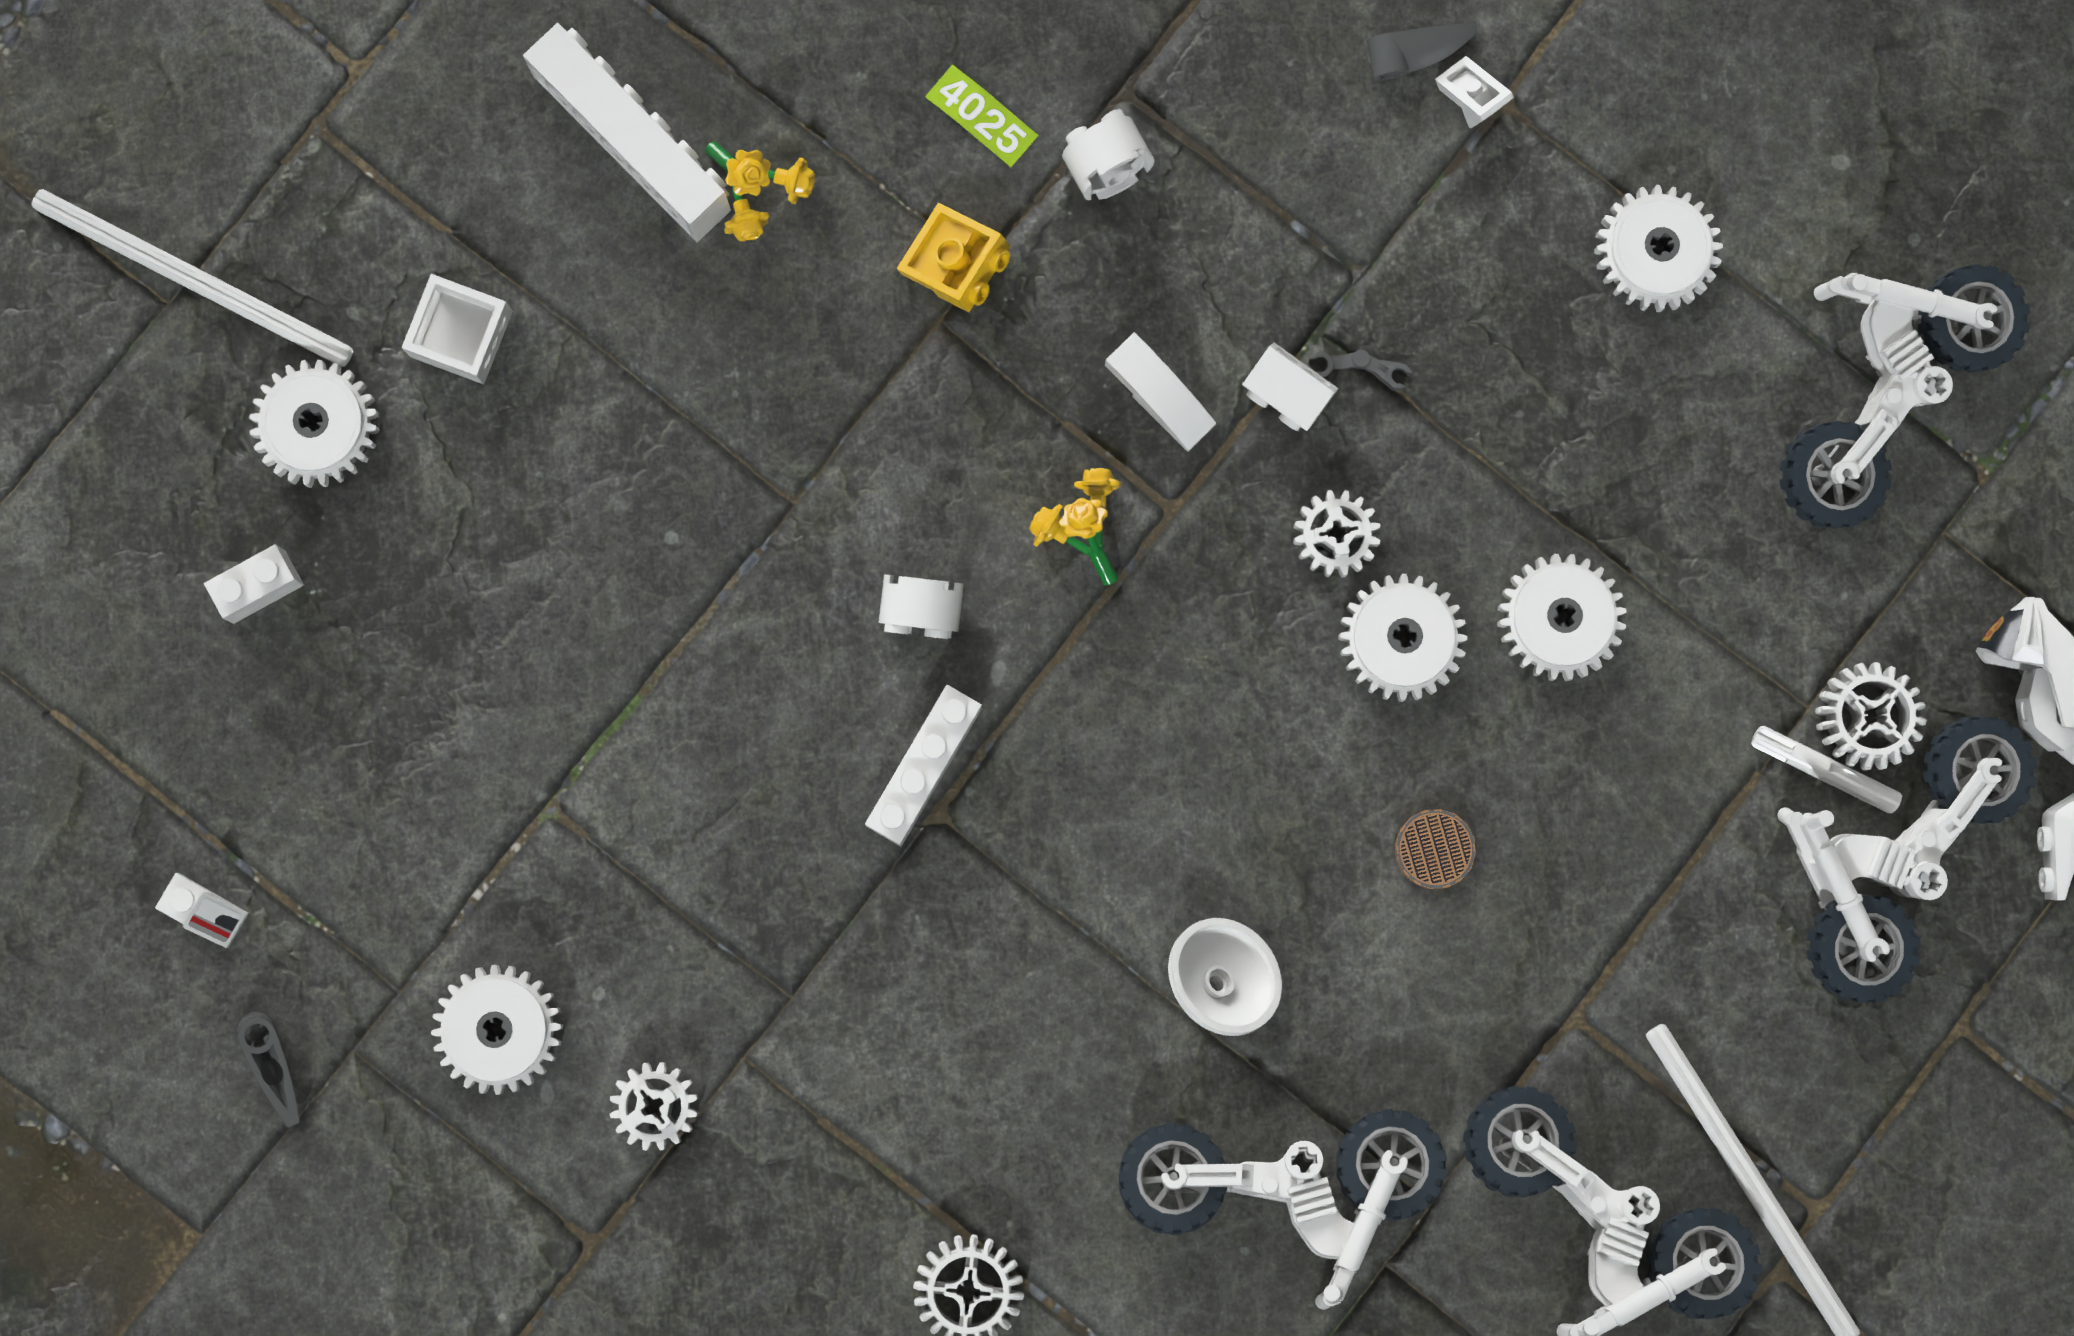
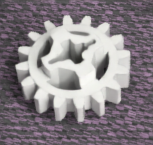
[1293,490,1380,578]
[610,1062,699,1151]

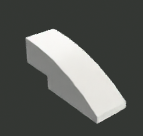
[1105,332,1216,452]

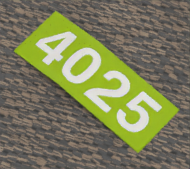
[925,64,1039,167]

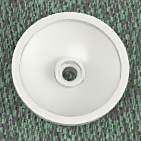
[1168,918,1282,1036]

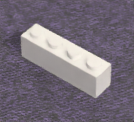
[865,685,982,847]

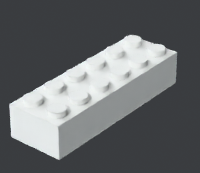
[523,22,731,242]

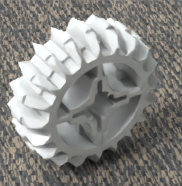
[1815,662,1927,771]
[913,1234,1024,1336]

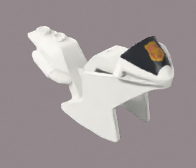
[1976,597,2074,900]

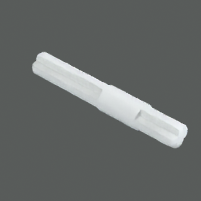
[1751,726,1902,813]

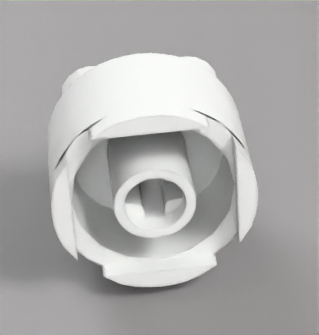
[1062,109,1155,200]
[879,574,964,639]

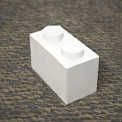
[1242,343,1339,431]
[204,544,304,624]

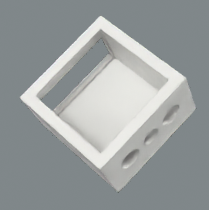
[402,274,513,384]

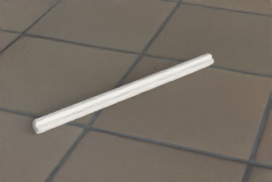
[32,189,353,367]
[1646,1024,1860,1336]

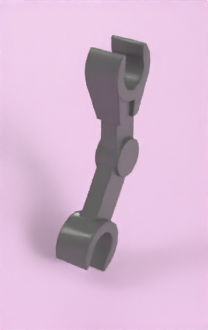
[1308,350,1412,391]

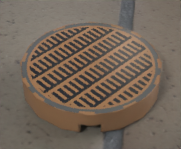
[1394,809,1476,889]

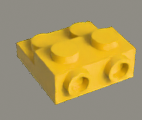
[897,203,1011,312]

